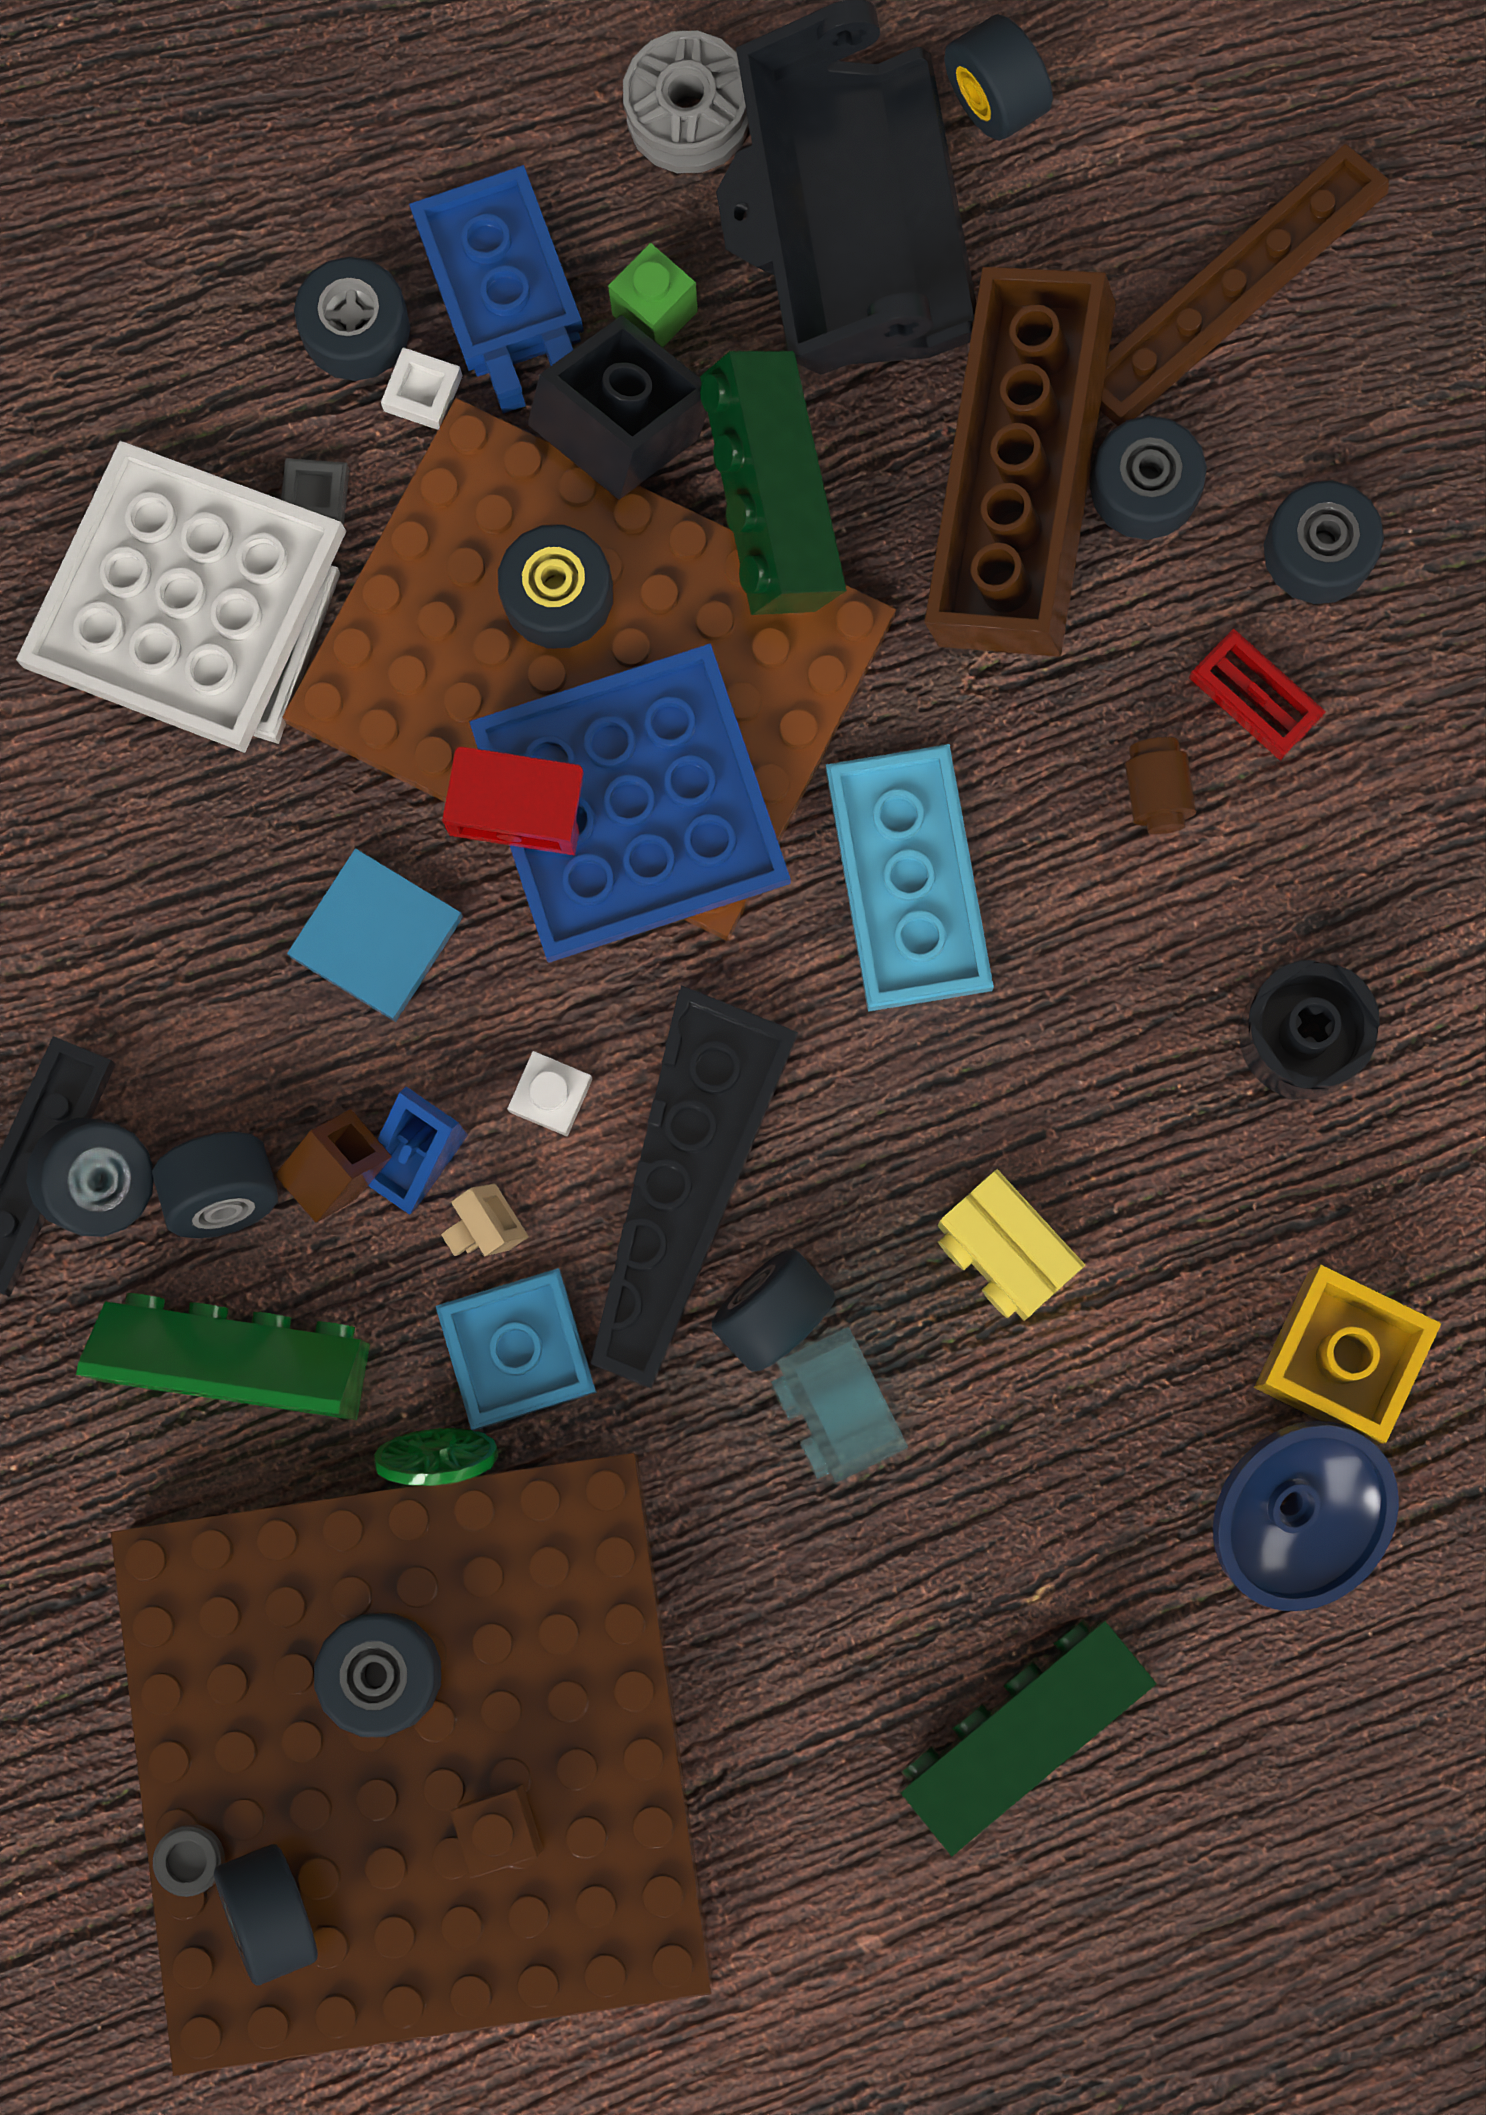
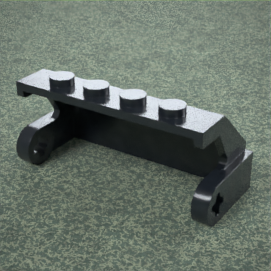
[716,0,977,375]

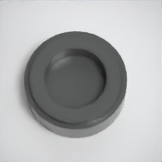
[153,1825,225,1897]

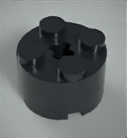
[1238,960,1380,1100]

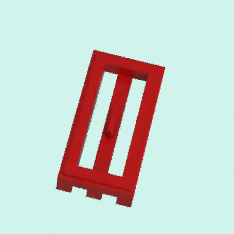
[1189,628,1326,761]

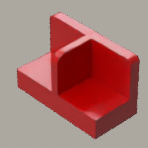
[442,746,584,856]

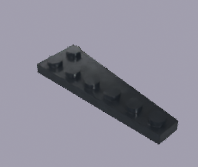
[591,985,798,1389]

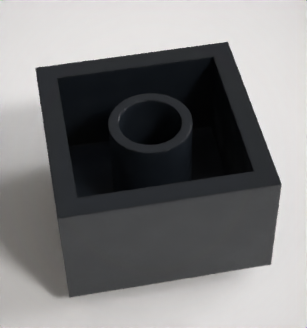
[528,315,707,500]

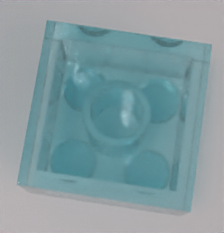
[771,1327,908,1487]

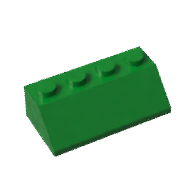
[76,1293,370,1421]

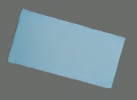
[826,744,994,1012]

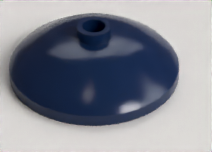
[1213,1421,1399,1611]

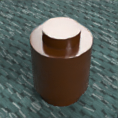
[1125,737,1196,835]

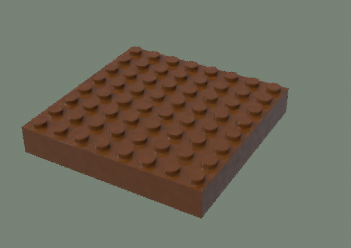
[111,1453,713,2076]

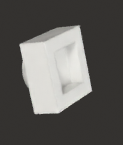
[381,347,463,430]
[507,1051,593,1137]

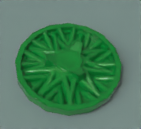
[374,1428,498,1486]

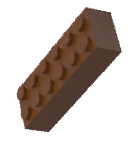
[924,267,1116,657]

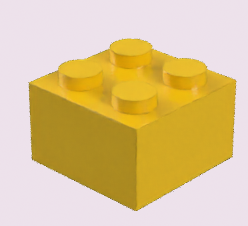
[1254,1265,1442,1445]

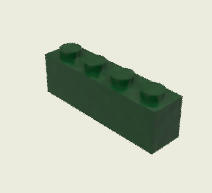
[700,351,847,615]
[898,1618,1157,1857]

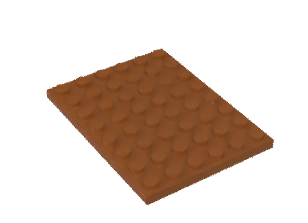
[282,398,896,941]

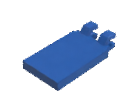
[409,165,584,414]

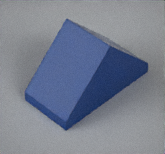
[368,1087,468,1215]

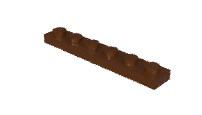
[1100,144,1389,426]

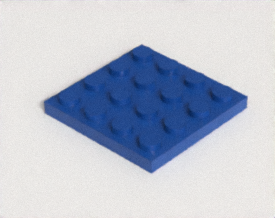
[469,643,791,963]

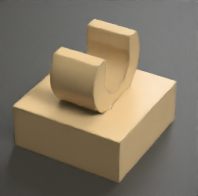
[441,1183,529,1256]

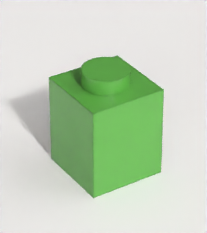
[608,242,698,348]

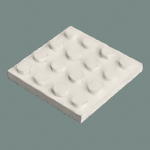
[16,441,346,753]

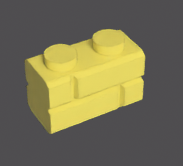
[938,1169,1085,1321]

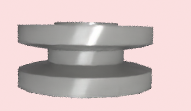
[623,30,749,173]

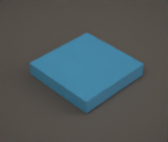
[287,848,463,1022]
[436,1268,597,1431]

